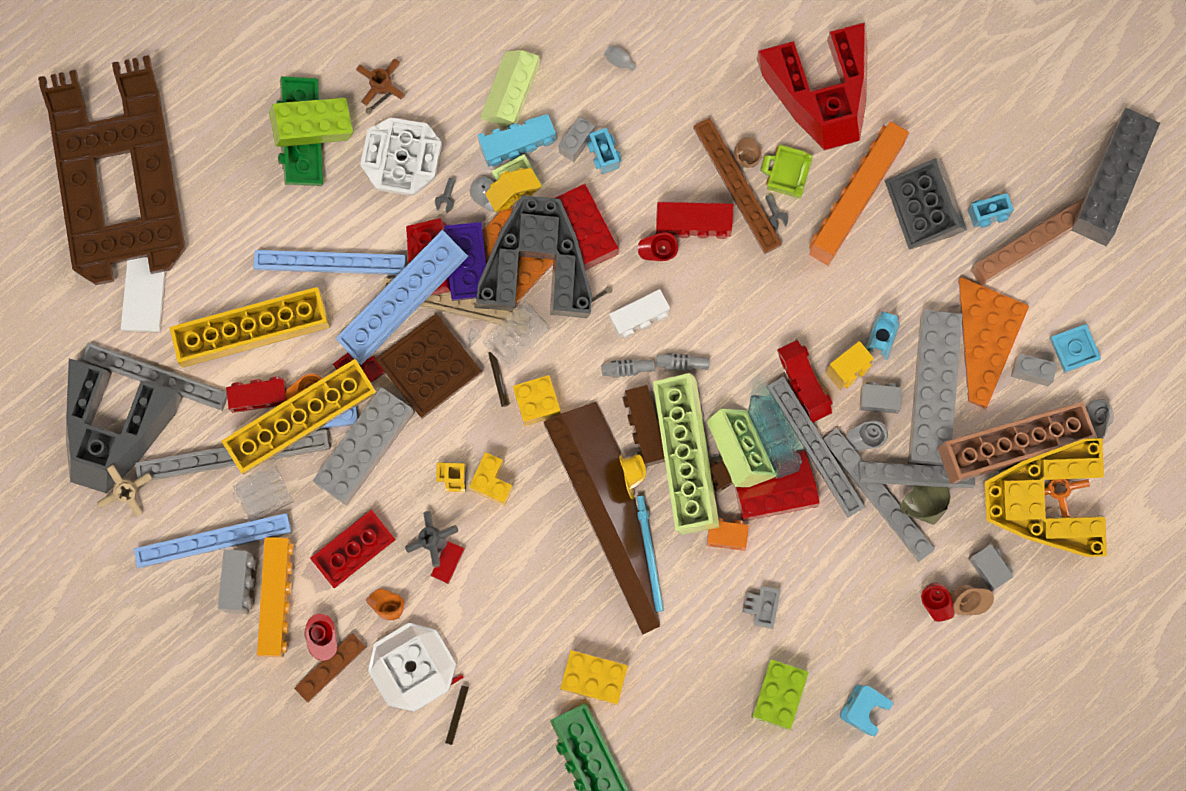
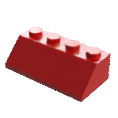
[656,202,733,239]

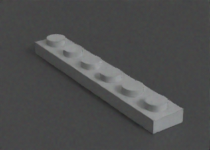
[858,462,975,489]

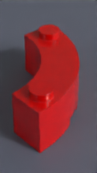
[777,340,833,423]

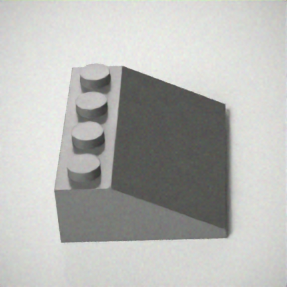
[885,158,967,250]

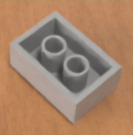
[218,550,257,614]

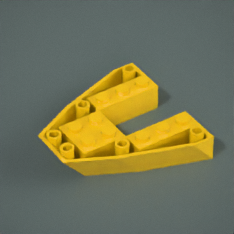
[985,438,1107,557]

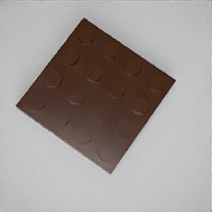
[375,313,482,419]

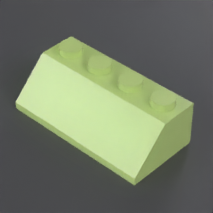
[480,50,540,128]
[707,409,777,487]

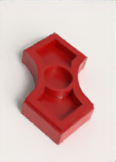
[333,353,385,383]

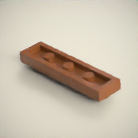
[294,633,366,703]

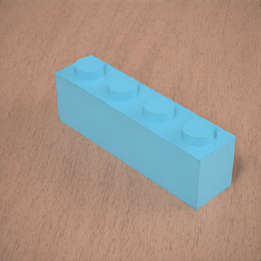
[477,114,557,167]

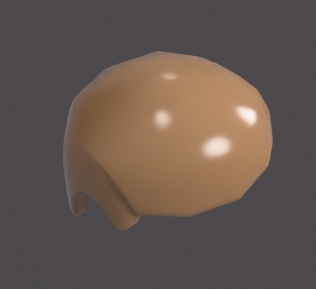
[734,137,762,168]

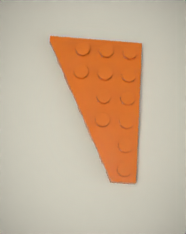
[958,277,1029,409]

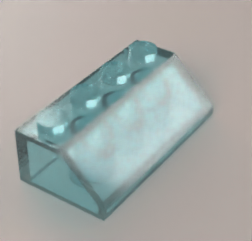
[748,395,802,479]

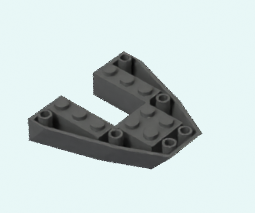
[474,195,592,318]
[66,358,182,493]

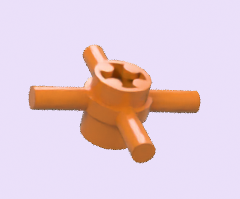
[1044,479,1090,517]

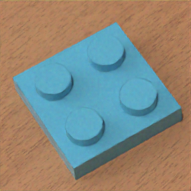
[1049,324,1101,373]

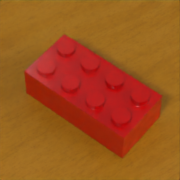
[555,184,618,270]

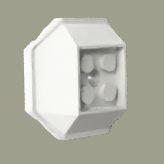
[360,118,442,196]
[368,623,457,712]

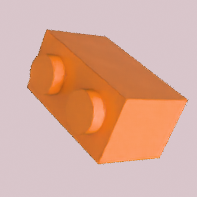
[706,518,749,551]

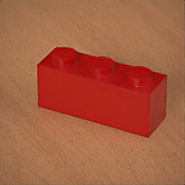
[226,377,287,413]

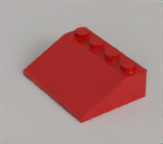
[734,451,820,522]

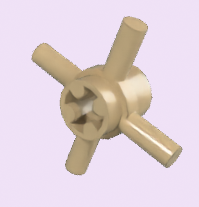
[97,464,152,517]

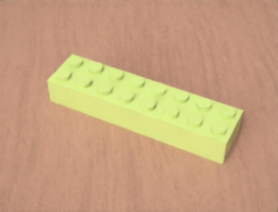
[653,373,719,535]

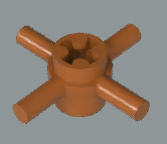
[356,58,405,106]

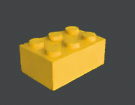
[560,650,628,706]

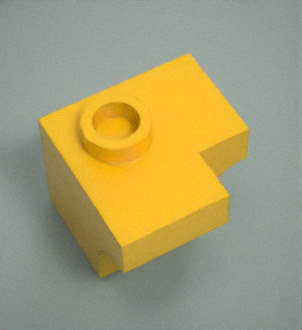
[436,462,466,492]

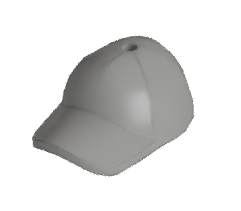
[469,177,495,212]
[1086,399,1114,438]
[847,420,888,450]

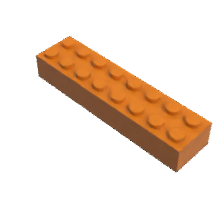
[809,121,910,266]

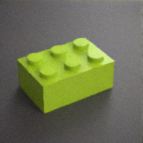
[751,659,809,730]

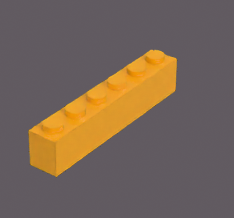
[257,537,294,658]

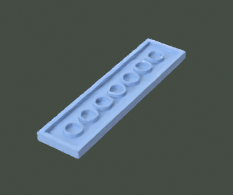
[336,230,468,365]

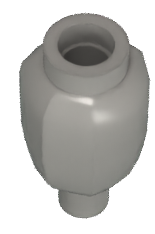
[604,46,636,71]

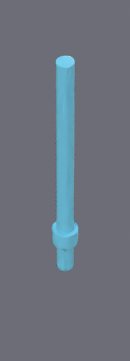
[637,496,663,612]

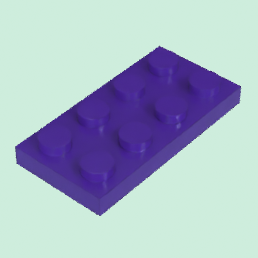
[444,222,486,301]

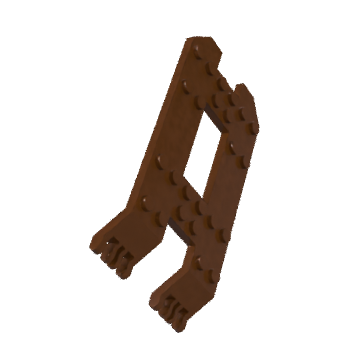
[38,55,186,285]

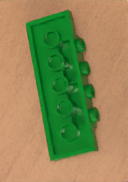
[276,76,323,186]
[550,703,629,791]

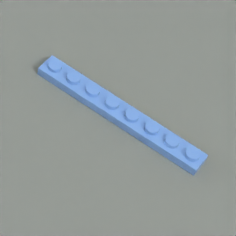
[253,250,406,275]
[134,513,292,568]

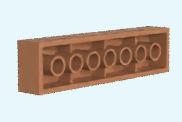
[937,402,1097,484]

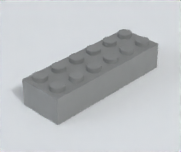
[312,387,414,506]

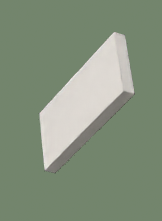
[121,257,166,333]

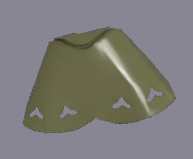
[900,485,950,525]

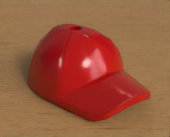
[638,233,678,261]
[921,583,955,622]

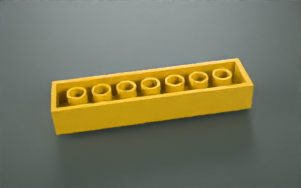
[169,287,330,368]
[221,359,376,475]

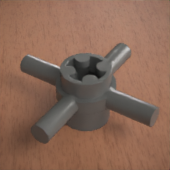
[405,511,458,567]

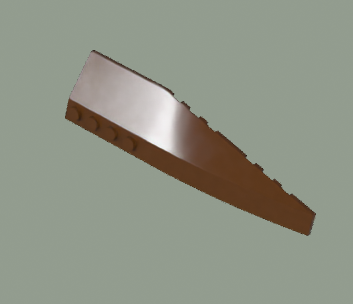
[543,402,660,635]

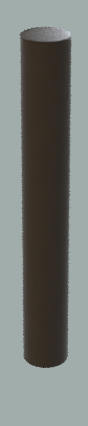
[488,351,509,407]
[445,685,469,745]

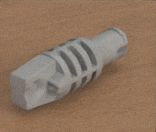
[656,353,710,371]
[601,359,655,378]

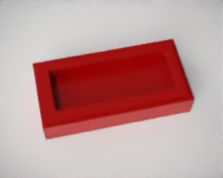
[430,541,465,585]

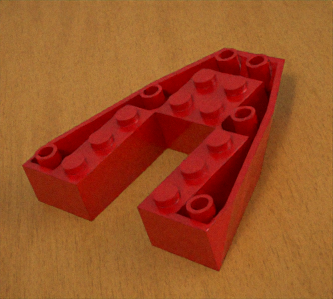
[757,22,868,150]

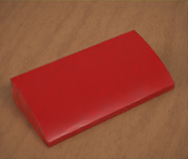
[406,218,451,295]
[310,509,396,589]

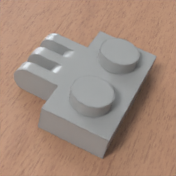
[742,586,781,629]

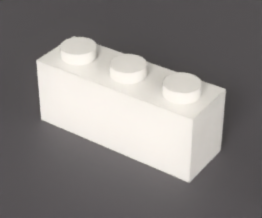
[609,289,670,338]

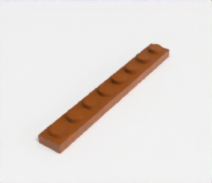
[693,118,782,254]

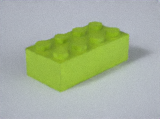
[269,98,353,147]

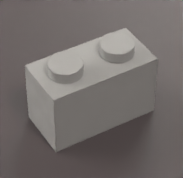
[558,116,595,162]
[1011,354,1057,386]
[859,382,902,414]
[968,544,1014,592]

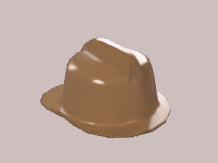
[950,584,994,615]

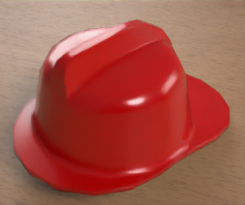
[304,613,337,661]

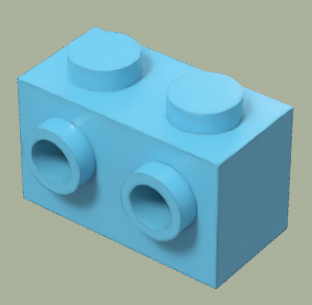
[587,128,622,174]
[968,193,1014,228]

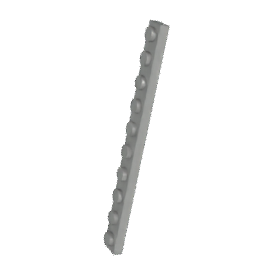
[135,429,330,481]

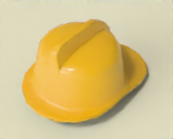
[619,454,647,499]

